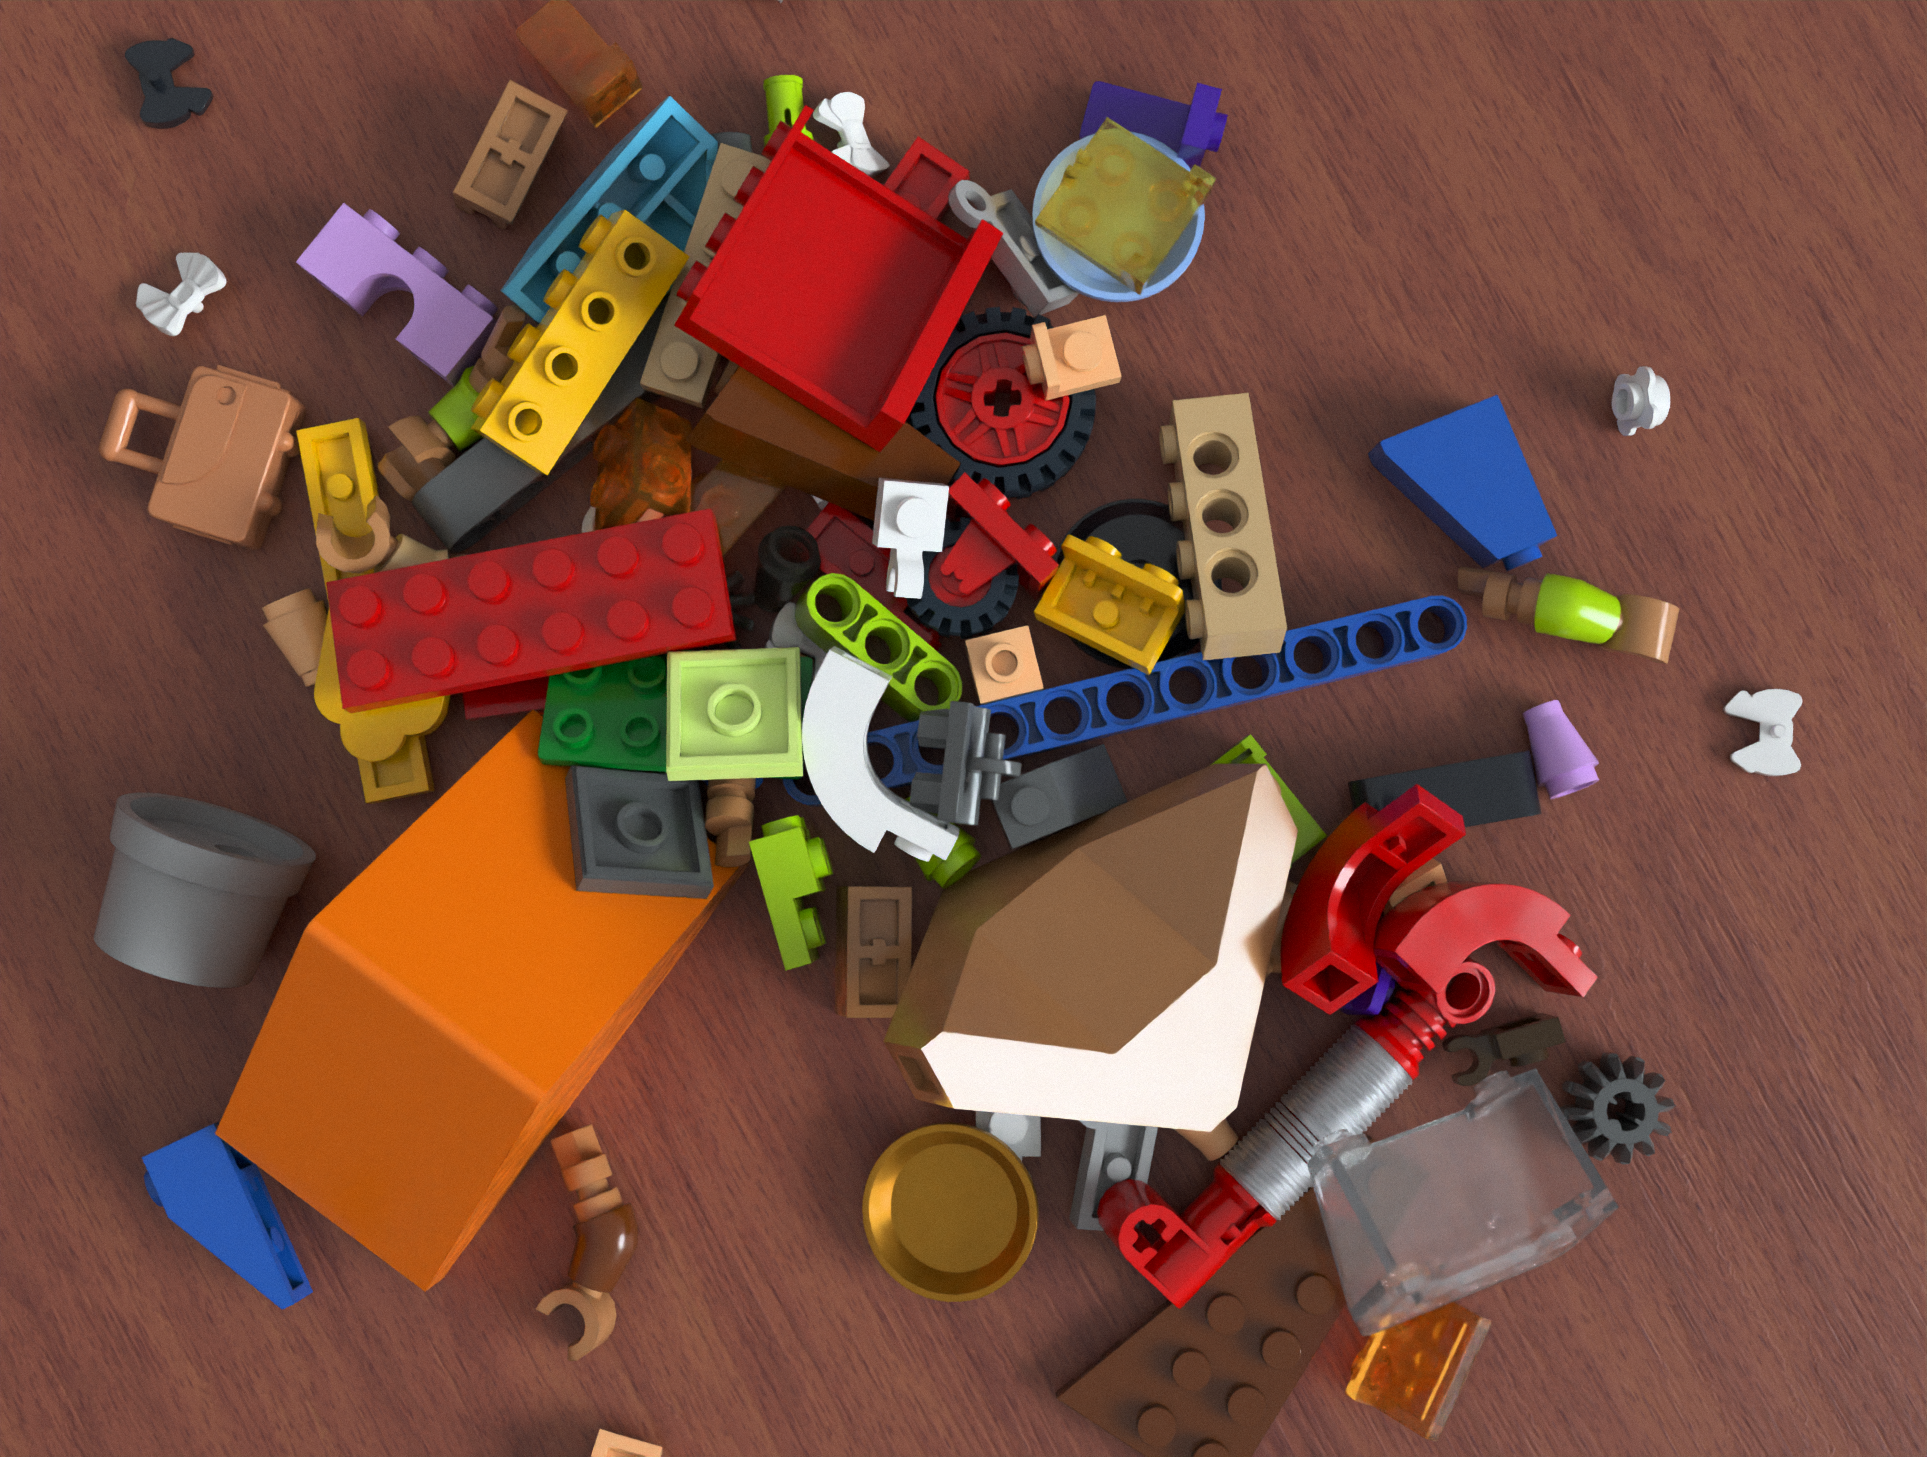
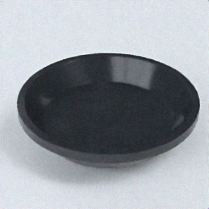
[1054,499,1222,669]

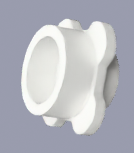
[1612,366,1670,436]

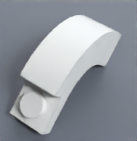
[802,646,960,862]

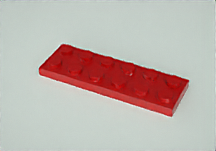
[326,508,736,713]

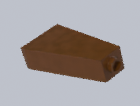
[686,366,961,520]

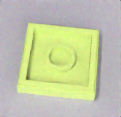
[666,647,803,781]

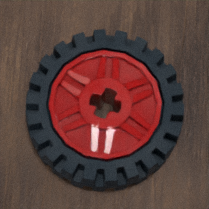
[909,307,1096,500]

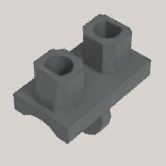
[910,701,1022,826]

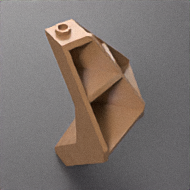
[883,764,1298,1132]

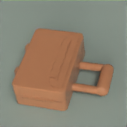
[98,365,306,550]

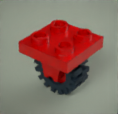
[906,473,1059,639]

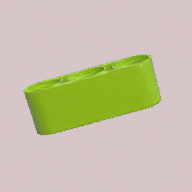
[795,573,963,722]

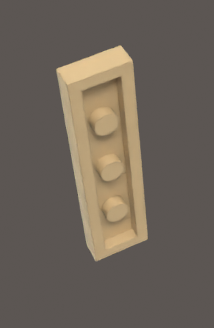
[640,143,771,409]

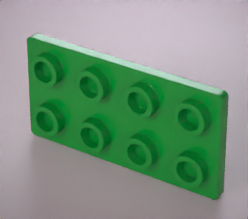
[538,650,813,779]

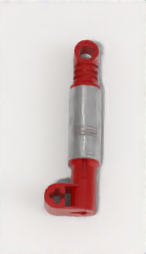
[1097,957,1496,1309]

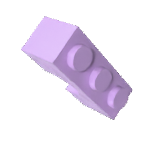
[296,203,498,387]

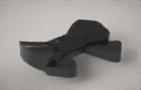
[125,38,214,129]

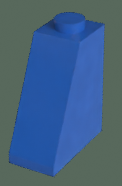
[1368,395,1557,572]

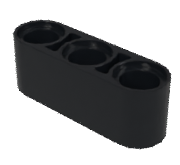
[1348,751,1542,827]

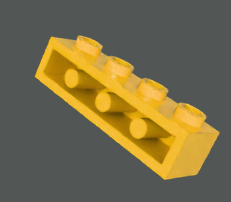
[471,210,690,475]

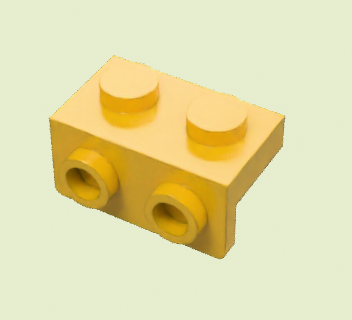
[1034,534,1185,675]

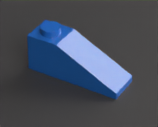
[142,1122,313,1310]

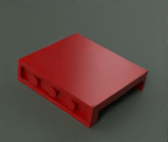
[674,105,1003,452]

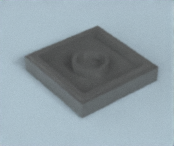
[565,766,714,899]

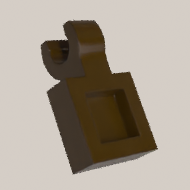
[1442,1013,1566,1086]

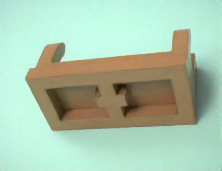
[453,80,568,229]
[835,886,912,1018]

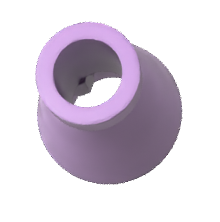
[1522,700,1599,799]

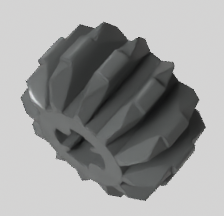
[1558,1052,1676,1165]

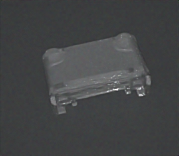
[1307,1068,1619,1336]

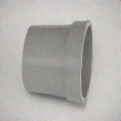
[94,793,316,988]

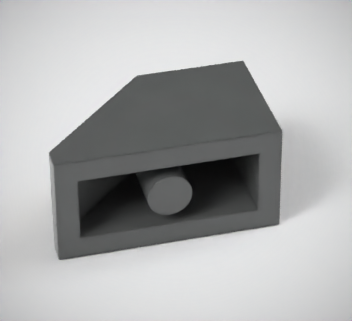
[990,744,1128,850]

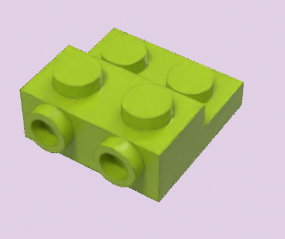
[749,815,833,971]

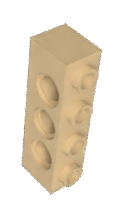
[1159,393,1287,661]

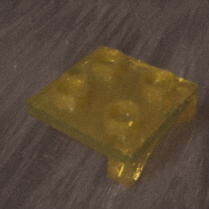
[1035,117,1216,295]

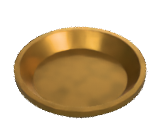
[862,1122,1039,1302]

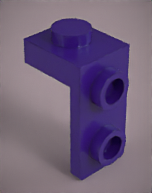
[1079,81,1228,174]

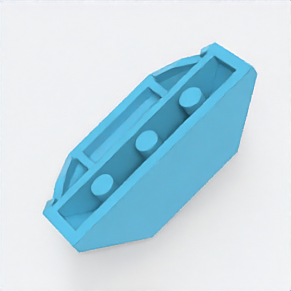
[501,96,718,325]

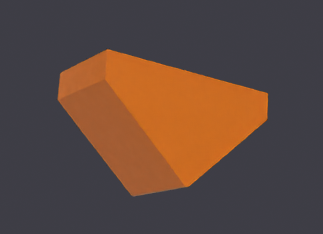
[215,709,749,1292]

